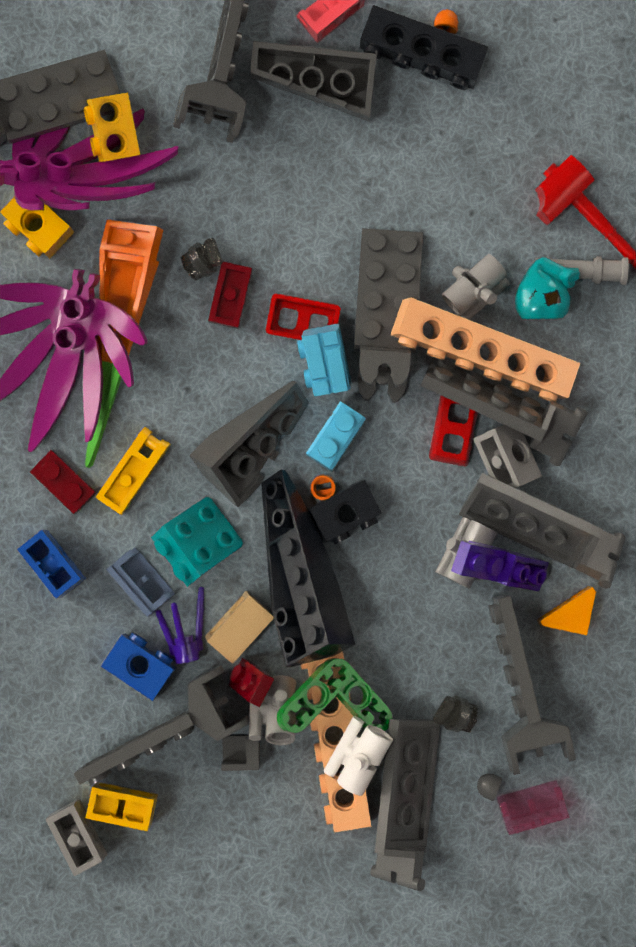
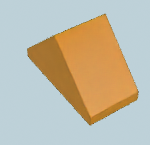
[537,586,596,635]

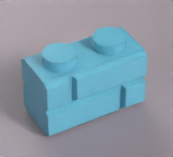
[297,324,351,396]
[306,401,366,472]

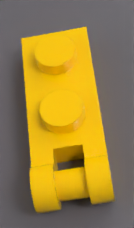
[95,427,171,515]

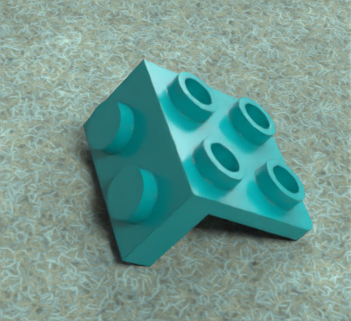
[151,497,243,587]

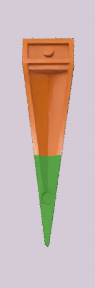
[85,219,164,468]

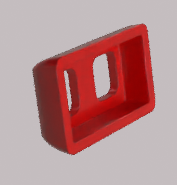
[265,294,341,340]
[429,395,479,467]

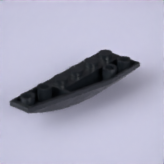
[261,469,355,667]

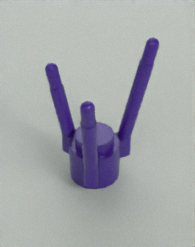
[155,586,204,664]

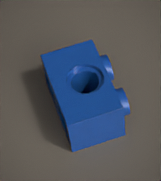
[101,632,176,701]

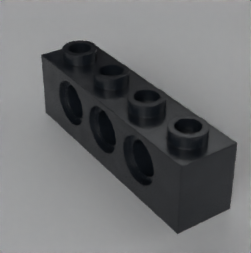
[360,5,488,90]

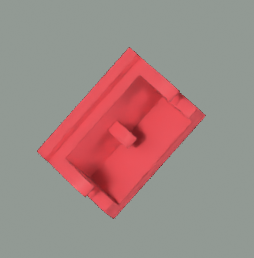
[296,0,365,43]

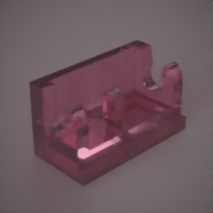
[496,780,570,835]

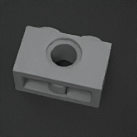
[473,425,542,488]
[45,799,108,876]

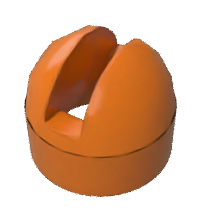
[434,9,459,34]
[311,474,336,500]

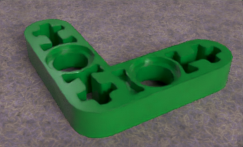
[277,658,393,733]

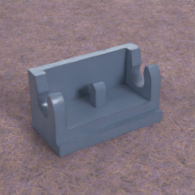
[106,547,176,617]

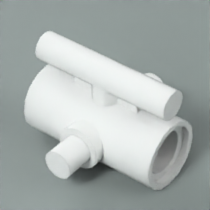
[324,716,393,796]

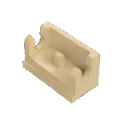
[205,591,274,664]

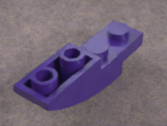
[451,540,549,591]

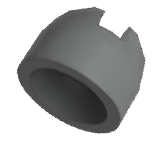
[477,773,502,801]

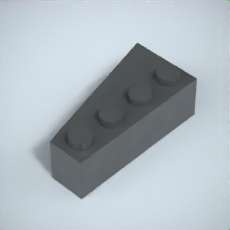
[250,41,377,121]

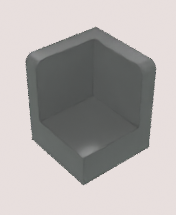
[221,735,260,771]

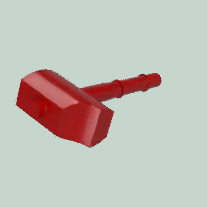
[535,155,636,269]

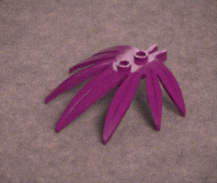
[0,108,179,210]
[0,269,147,452]

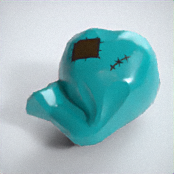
[515,257,580,319]

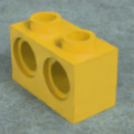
[84,92,140,162]
[85,782,158,831]

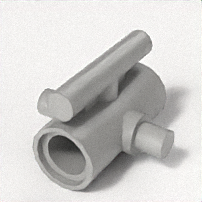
[442,254,510,320]
[435,517,498,589]
[248,675,296,745]

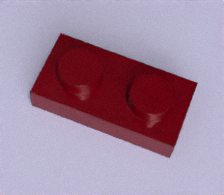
[208,261,252,329]
[30,450,96,515]
[228,658,274,707]

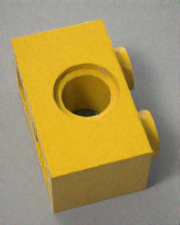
[0,196,74,259]

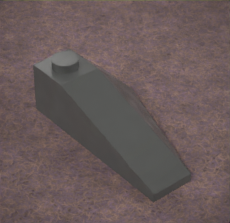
[189,380,309,507]

